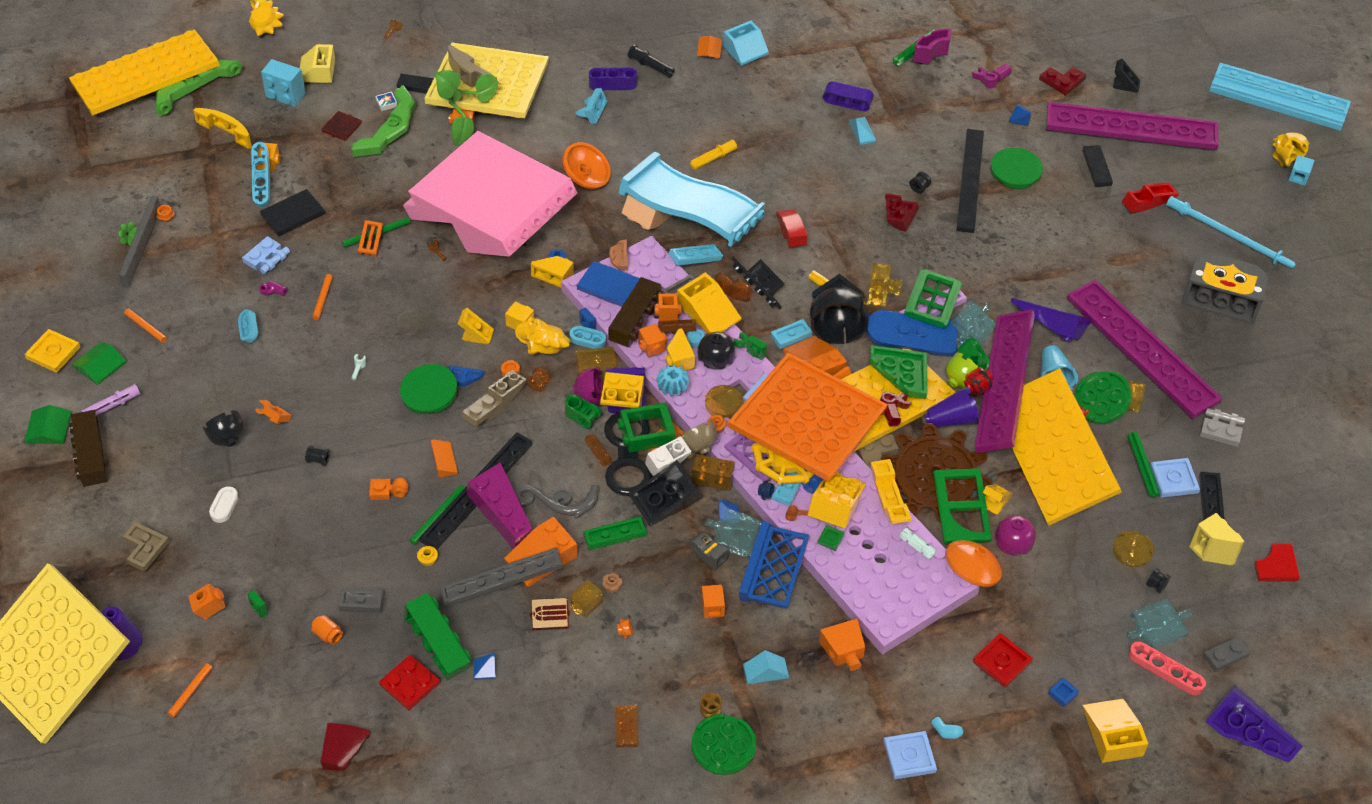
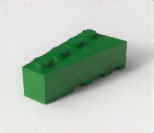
[404,592,471,681]

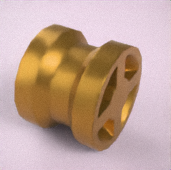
[700,692,722,718]

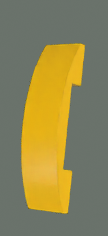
[193,108,252,149]
[871,459,912,524]

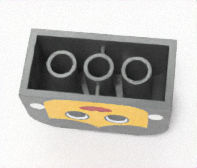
[1182,253,1268,324]

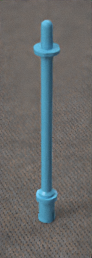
[1166,196,1295,268]

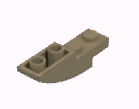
[448,45,493,87]
[461,370,527,427]

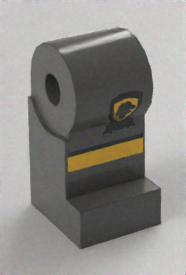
[689,532,728,570]

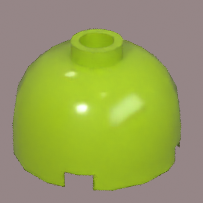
[946,352,978,389]

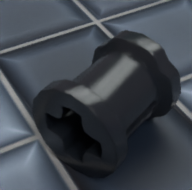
[305,445,330,466]

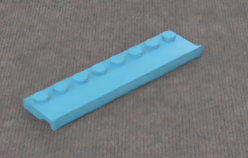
[1209,63,1351,130]

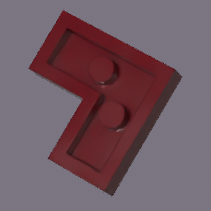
[1039,67,1087,96]

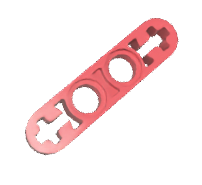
[1128,642,1206,696]

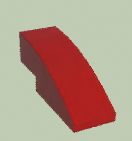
[1122,183,1179,213]
[776,209,807,247]

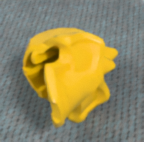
[249,0,284,36]
[1272,133,1310,167]
[515,319,571,355]

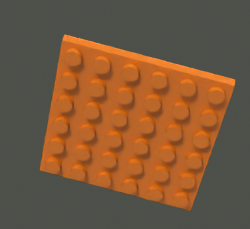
[727,352,888,482]

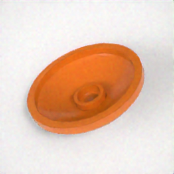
[563,142,611,189]
[945,540,1002,587]

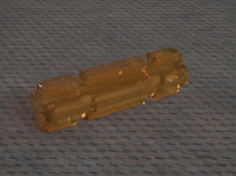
[585,434,611,466]

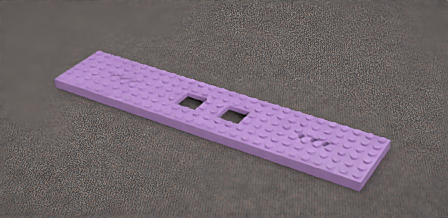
[561,236,980,655]

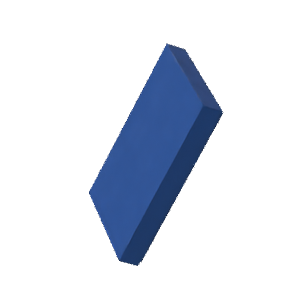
[577,261,640,307]

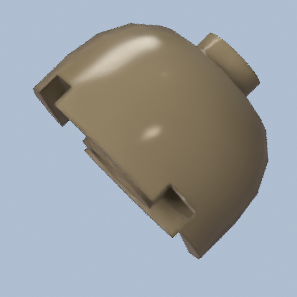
[677,419,717,455]

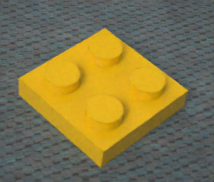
[25,329,80,373]

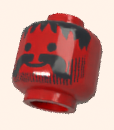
[963,367,993,396]

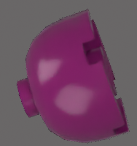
[573,367,604,406]
[995,515,1036,556]

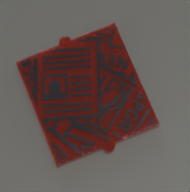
[321,111,362,141]

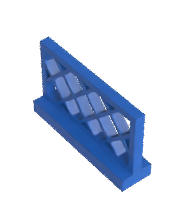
[739,521,809,609]

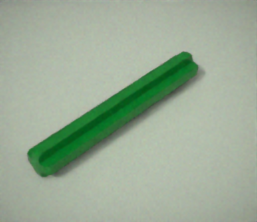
[892,28,937,66]
[1127,431,1160,498]

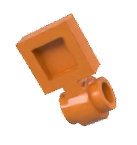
[369,478,408,500]

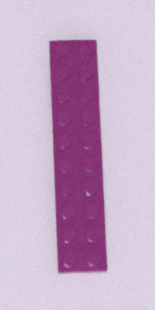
[1046,102,1219,150]
[1067,279,1222,419]
[974,309,1035,453]

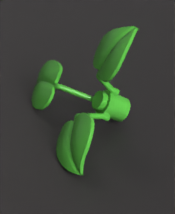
[434,70,498,146]

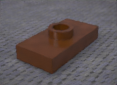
[658,319,696,334]

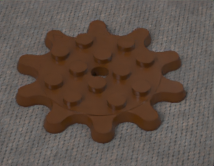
[881,423,992,523]

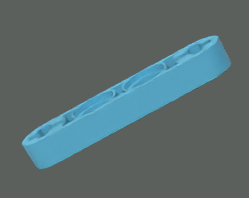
[251,142,270,208]

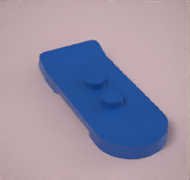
[866,310,959,356]

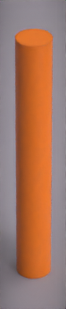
[312,274,333,320]
[124,308,167,343]
[167,663,213,718]

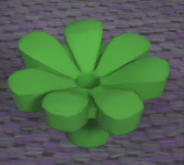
[117,222,138,246]

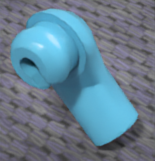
[931,717,963,739]

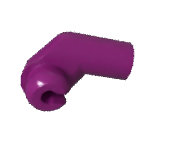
[259,281,288,296]

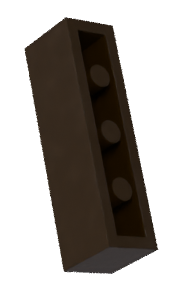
[608,277,663,347]
[68,409,108,487]

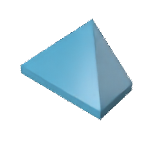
[849,117,876,145]

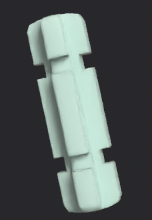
[900,528,936,559]

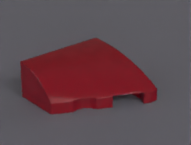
[885,193,919,232]
[321,723,371,771]

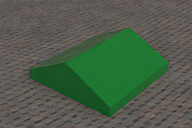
[72,342,127,385]
[24,405,72,444]

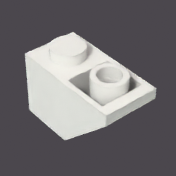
[645,436,691,476]

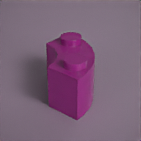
[913,29,952,64]

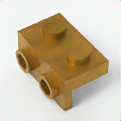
[692,454,735,491]

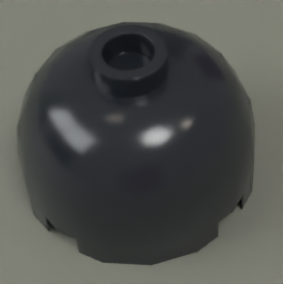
[697,331,735,370]
[203,410,244,447]

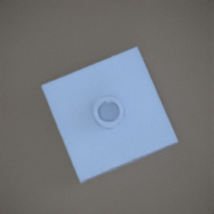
[1150,458,1200,498]
[883,731,937,780]

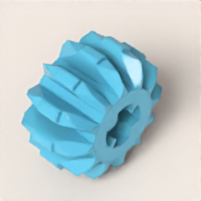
[657,364,689,397]

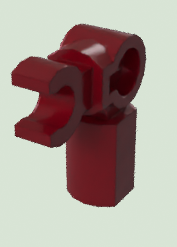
[880,392,911,426]

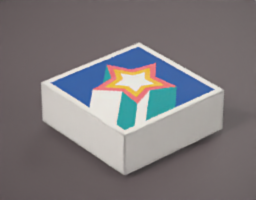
[376,92,397,111]

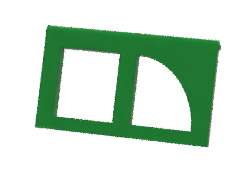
[933,468,992,544]

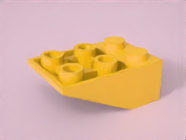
[677,272,742,333]
[808,472,866,529]
[1082,699,1148,763]

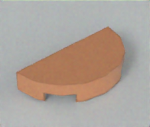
[609,239,628,271]

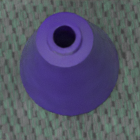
[924,387,979,427]
[102,607,143,661]

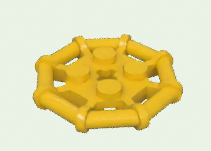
[751,443,814,485]

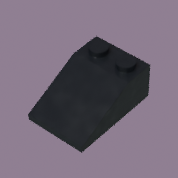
[629,460,703,526]

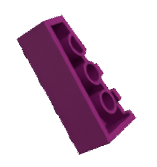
[467,463,532,549]

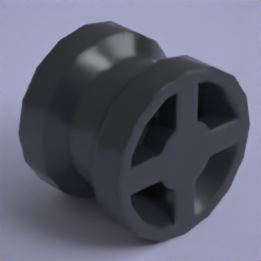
[909,171,932,194]
[1146,568,1171,594]

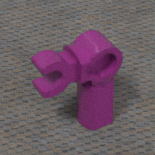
[972,63,1012,88]

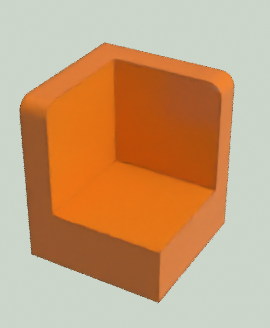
[697,36,722,59]
[701,585,725,618]

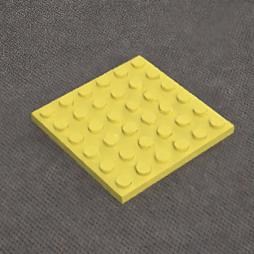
[425,43,549,118]
[0,563,130,744]

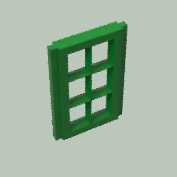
[904,269,962,328]

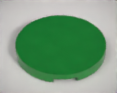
[990,148,1043,189]
[400,364,457,414]
[1075,371,1132,424]
[691,714,756,775]

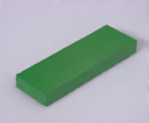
[583,516,647,551]

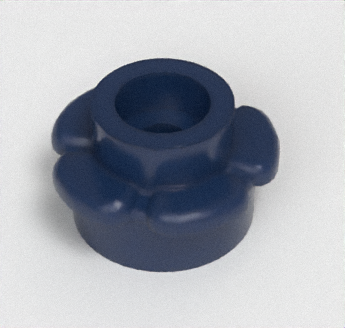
[758,481,774,500]

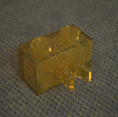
[867,263,902,306]

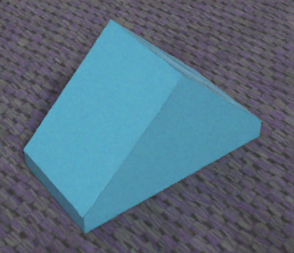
[743,650,789,684]

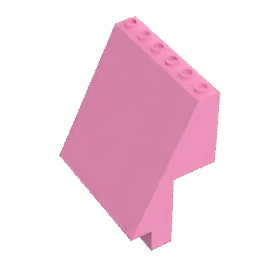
[403,131,577,257]

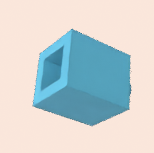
[1288,155,1314,186]

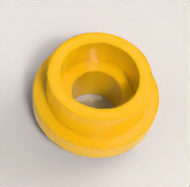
[417,546,438,566]

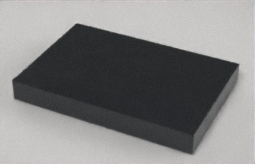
[260,189,325,237]

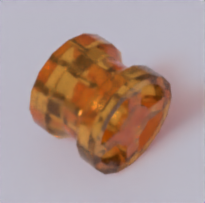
[527,367,550,392]

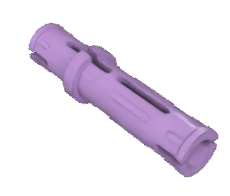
[81,384,141,415]

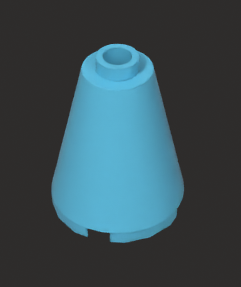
[1040,345,1078,390]

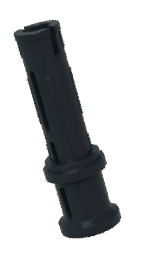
[627,44,675,78]

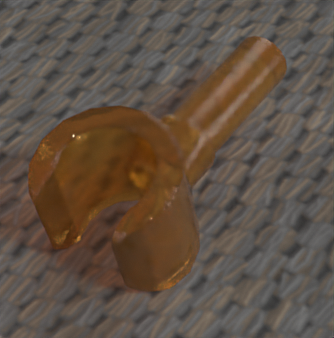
[383,19,402,39]
[427,238,447,261]
[785,505,809,521]

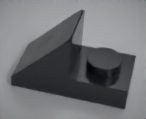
[1113,58,1141,93]

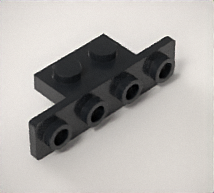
[731,256,785,310]

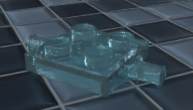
[950,299,996,345]
[705,508,771,559]
[1127,598,1192,649]

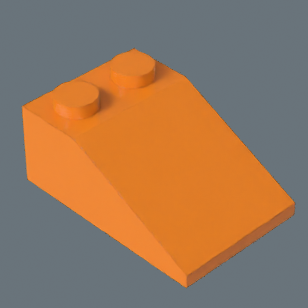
[783,336,847,376]
[504,517,578,587]

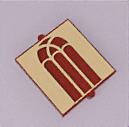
[530,598,570,631]

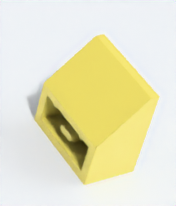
[300,45,335,83]
[1189,513,1244,565]

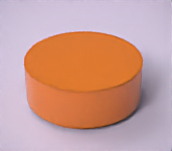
[501,360,520,376]

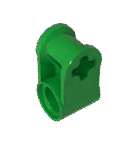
[957,337,990,371]
[565,394,602,429]

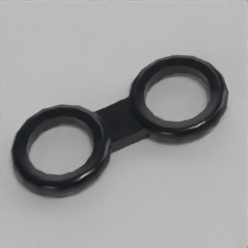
[604,412,652,496]

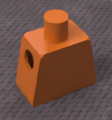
[819,619,865,671]

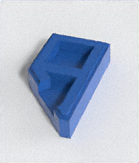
[449,366,485,387]

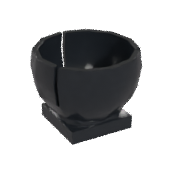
[809,273,869,344]

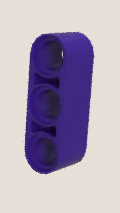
[589,67,637,91]
[822,81,874,111]

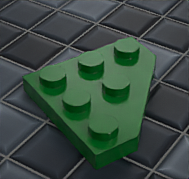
[869,345,928,399]

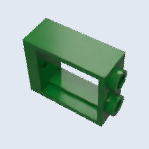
[617,402,676,453]

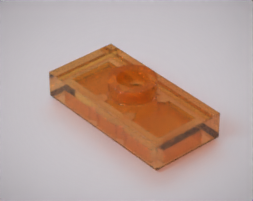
[615,705,638,748]

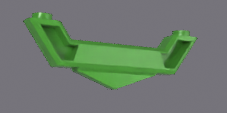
[155,60,242,116]
[351,85,416,157]

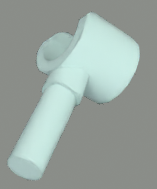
[351,354,366,380]

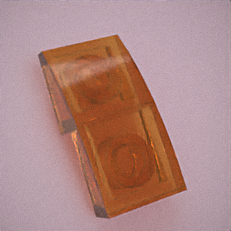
[715,272,751,302]

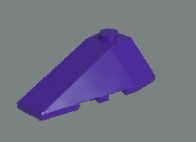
[1010,298,1091,341]
[1205,685,1303,763]

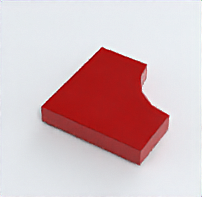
[1254,544,1300,581]

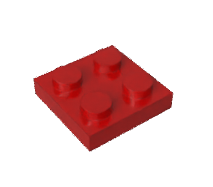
[973,633,1033,688]
[379,655,440,711]

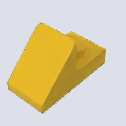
[458,308,494,344]
[983,484,1013,514]

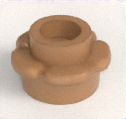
[602,573,622,593]

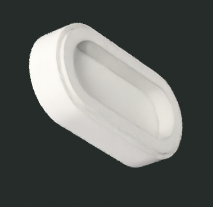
[209,487,238,523]

